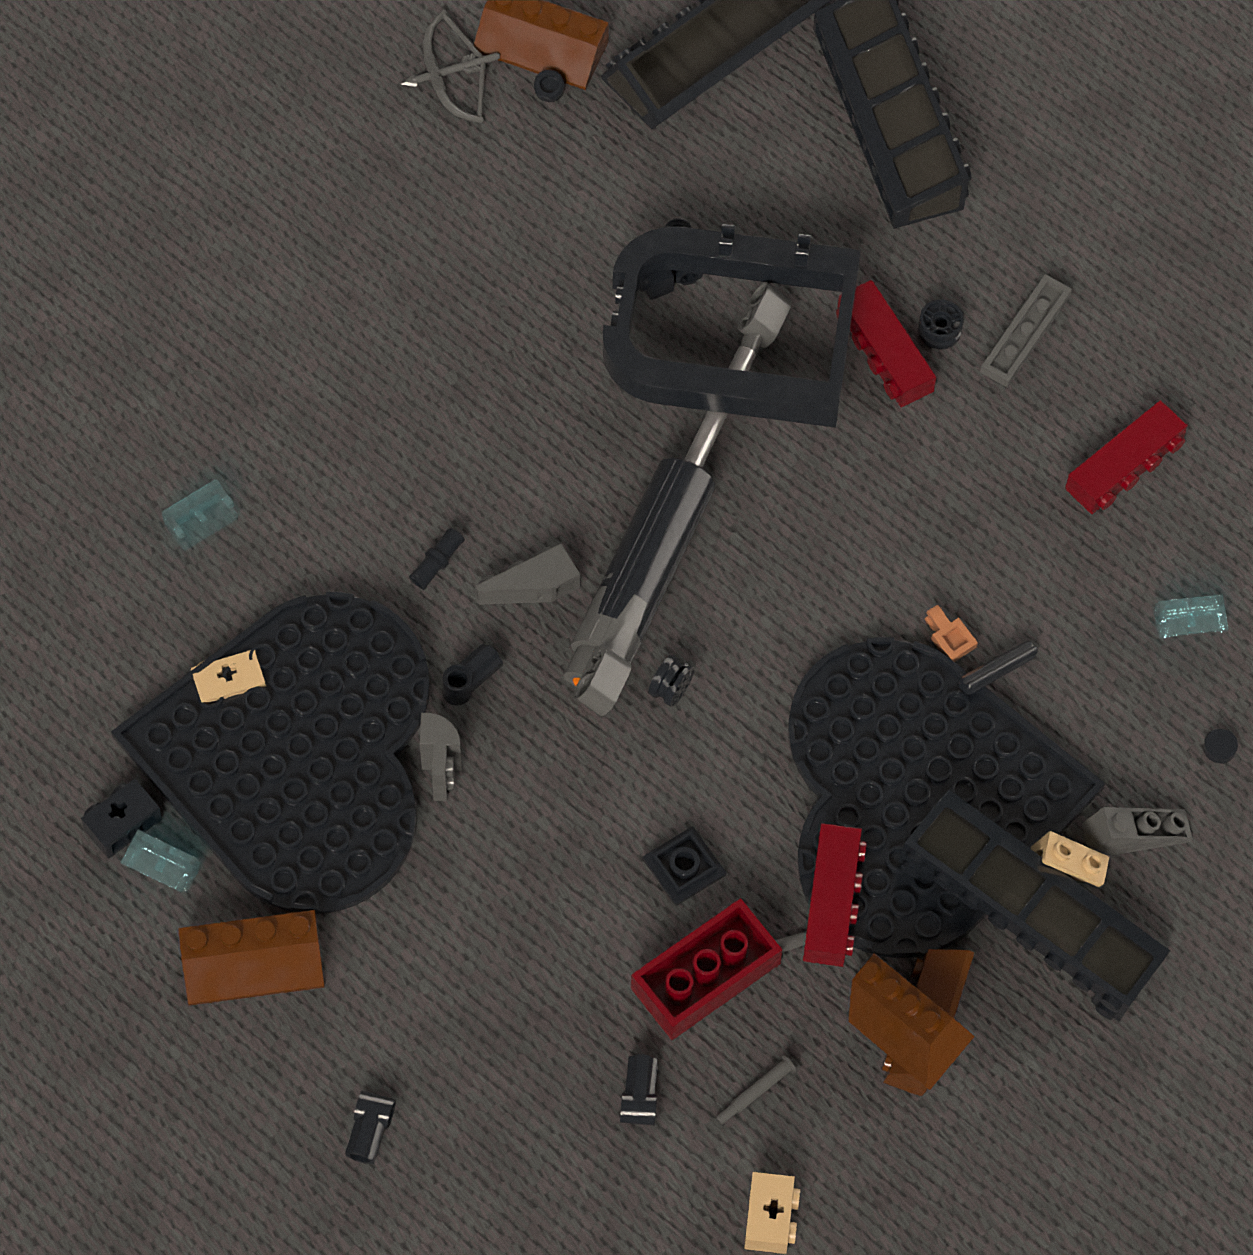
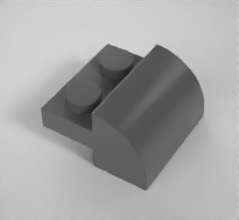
[420,713,462,801]

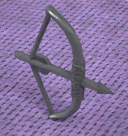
[400,10,500,123]

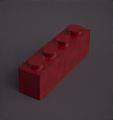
[836,280,936,408]
[1065,400,1188,514]
[803,823,867,967]

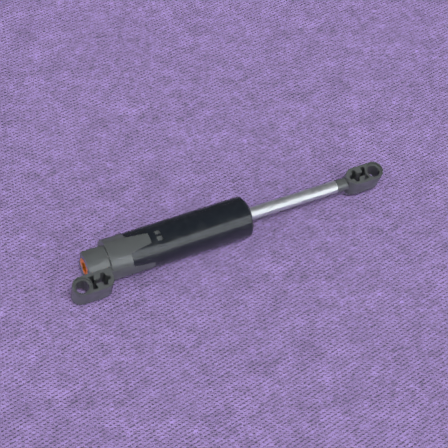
[564,282,792,716]

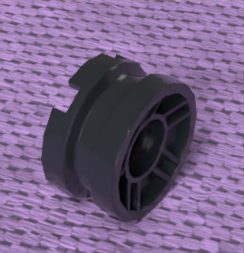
[918,299,964,349]

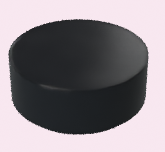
[534,70,565,102]
[1203,729,1238,764]

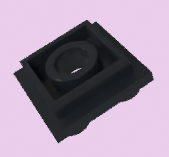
[642,826,727,906]

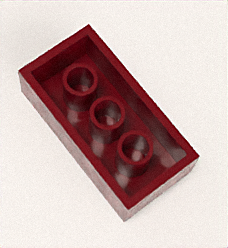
[631,898,782,1040]

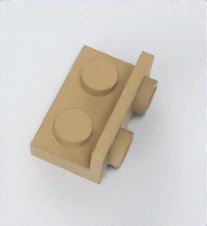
[1031,831,1109,887]

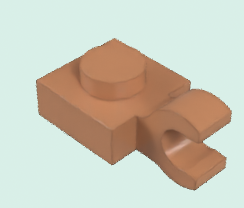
[924,605,978,662]

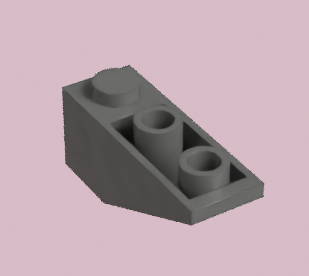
[475,544,580,605]
[1082,807,1193,855]

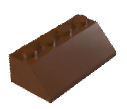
[474,0,609,90]
[178,910,325,1006]
[881,949,974,1096]
[848,954,975,1090]

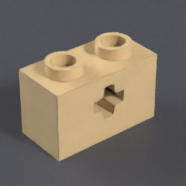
[191,650,266,704]
[744,1172,800,1254]

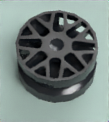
[648,655,695,707]

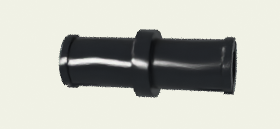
[409,528,465,590]

